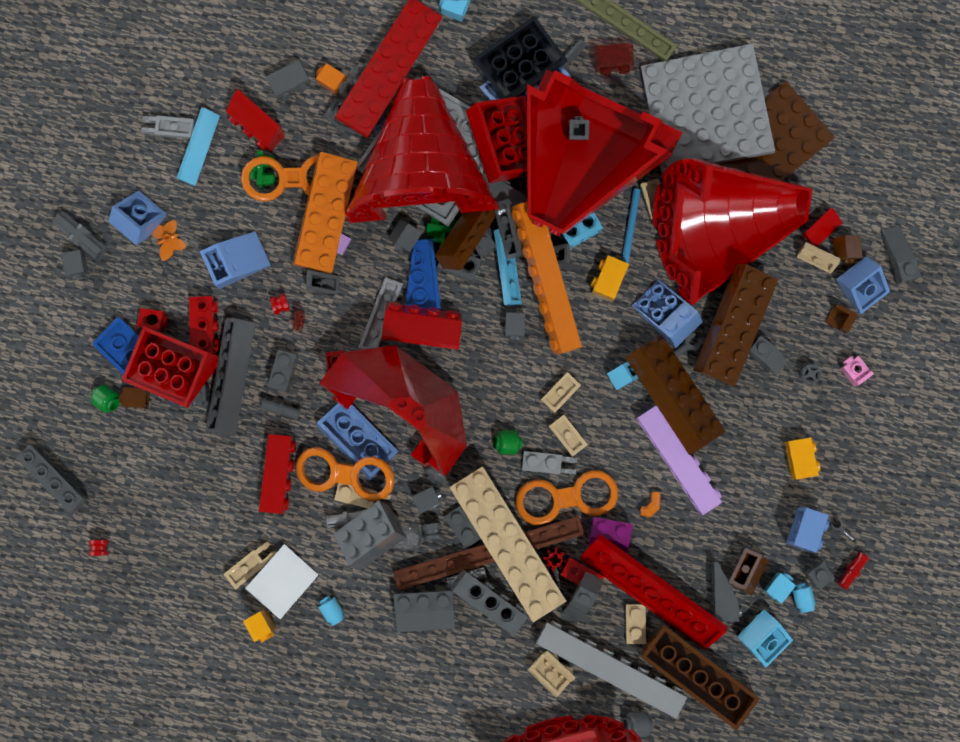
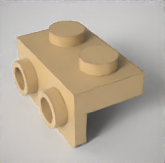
[528,651,575,697]

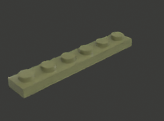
[574,0,677,61]

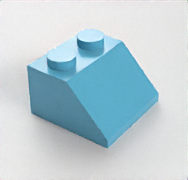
[737,610,793,668]

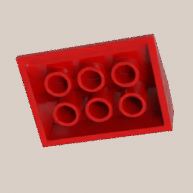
[466,96,527,184]
[121,326,219,408]

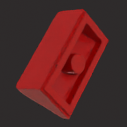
[802,207,843,247]

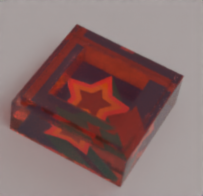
[292,311,306,333]

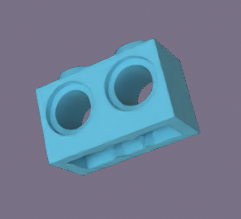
[560,213,603,249]

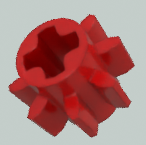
[542,547,567,572]

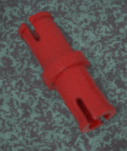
[837,552,869,590]

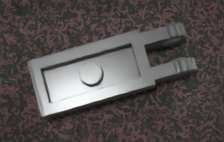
[141,116,195,139]
[522,451,577,474]

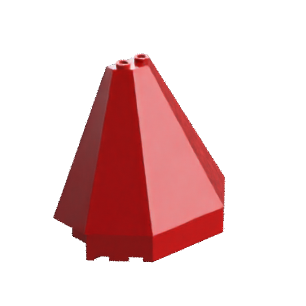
[527,69,683,236]
[319,345,467,477]

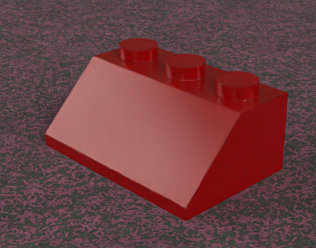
[226,89,285,152]

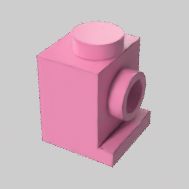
[840,356,874,387]

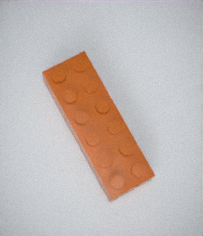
[292,152,358,274]

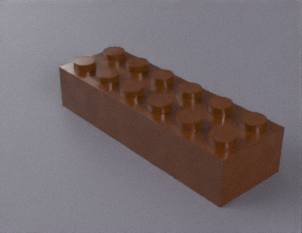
[693,264,779,387]
[625,334,726,455]
[639,624,760,731]

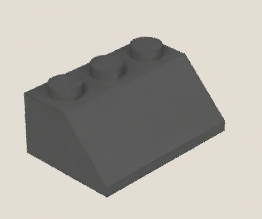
[394,590,455,632]

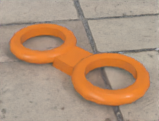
[241,155,318,202]
[295,447,395,501]
[516,470,618,525]

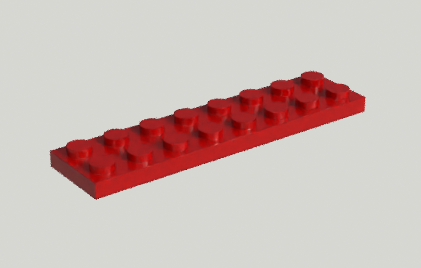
[335,0,443,138]
[579,534,728,650]

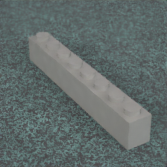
[536,620,687,719]

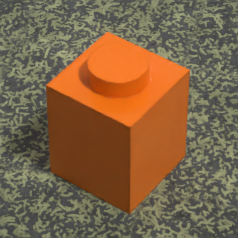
[316,63,347,96]

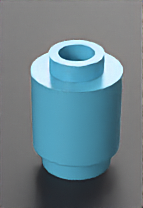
[792,583,816,613]
[318,596,345,626]

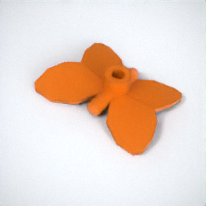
[151,220,187,261]

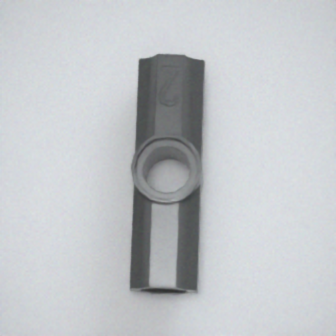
[53,211,107,260]

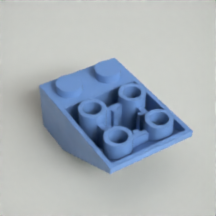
[200,231,271,289]
[632,279,703,348]

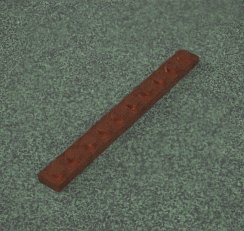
[393,516,585,590]

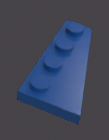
[405,238,441,310]

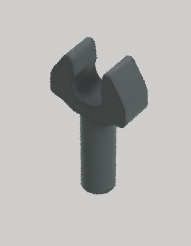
[673,333,702,357]

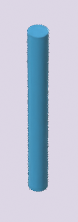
[621,188,641,264]

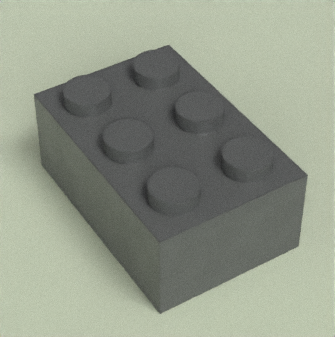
[333,501,406,570]

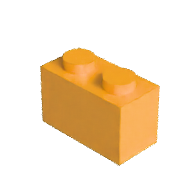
[590,255,629,301]
[785,437,820,480]
[243,609,277,643]

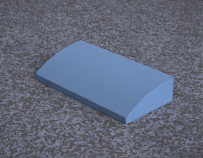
[316,403,398,480]

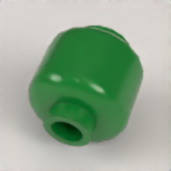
[91,385,120,413]
[493,430,523,455]

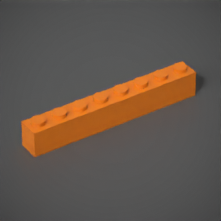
[512,202,582,354]

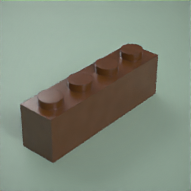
[435,210,496,270]

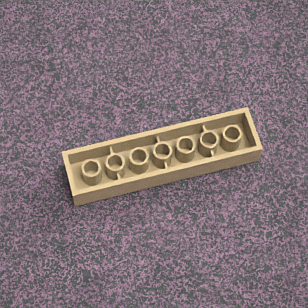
[449,467,566,622]

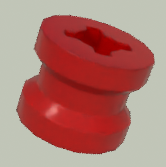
[270,293,290,315]
[88,540,109,556]

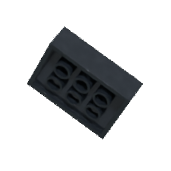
[473,16,568,99]

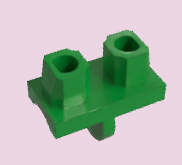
[250,151,276,189]
[427,217,458,247]

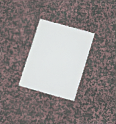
[245,544,318,619]

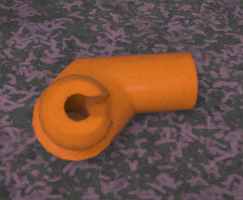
[640,492,661,518]

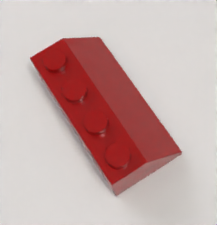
[381,302,462,350]

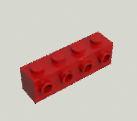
[189,296,220,374]
[259,434,297,514]

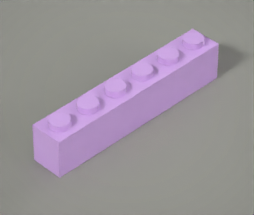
[636,406,722,515]

